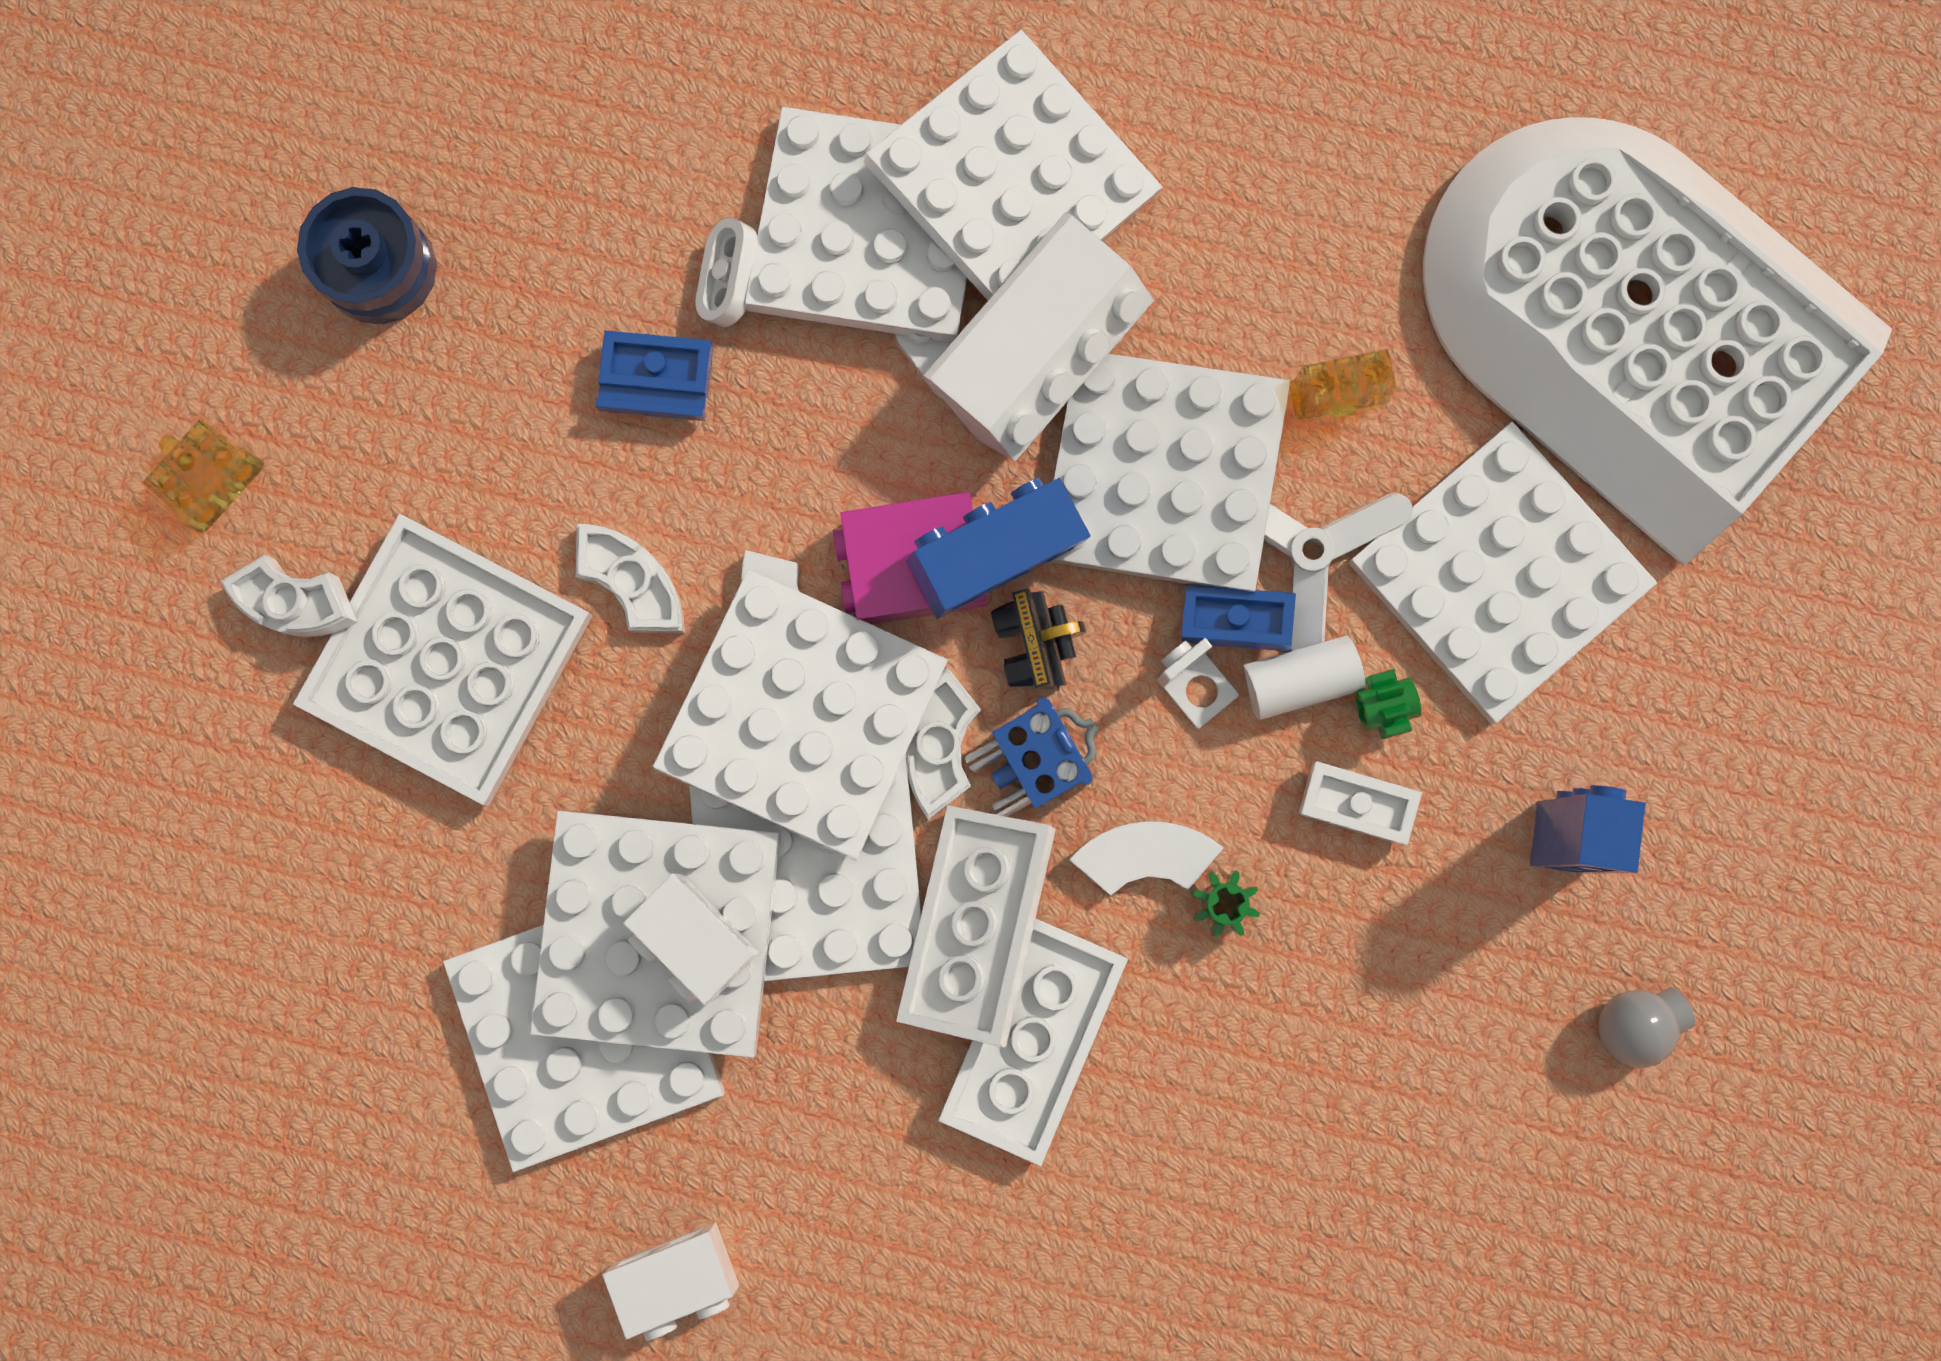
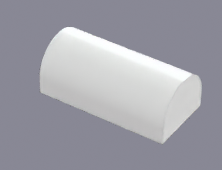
[1243,635,1365,720]

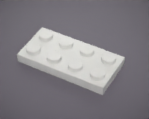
[896,805,1056,1048]
[938,918,1128,1166]

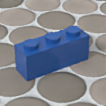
[906,477,1091,620]
[1530,785,1646,874]

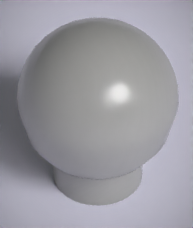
[1598,987,1695,1068]

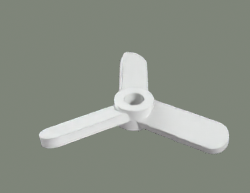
[1264,493,1413,651]

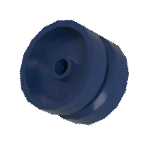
[297,187,437,325]

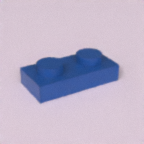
[1181,585,1296,652]

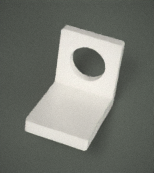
[1157,638,1239,729]

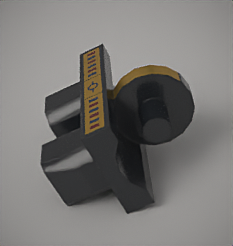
[991,588,1086,689]

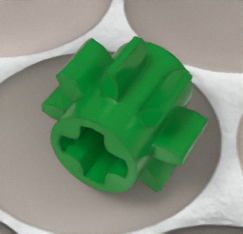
[1355,669,1421,739]
[1191,870,1260,937]

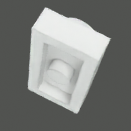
[1298,761,1422,846]

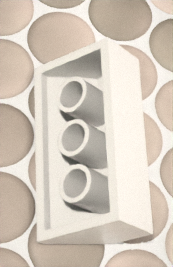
[923,212,1154,461]

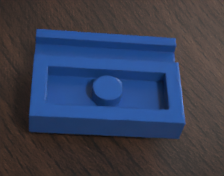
[595,330,714,421]

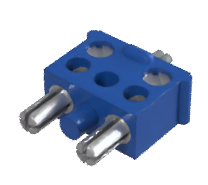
[965,697,1099,817]

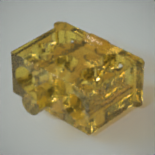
[1289,349,1397,421]
[142,418,264,533]

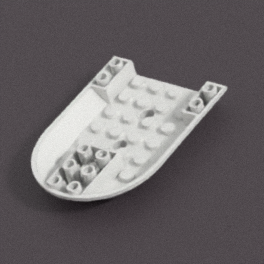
[1423,117,1892,566]

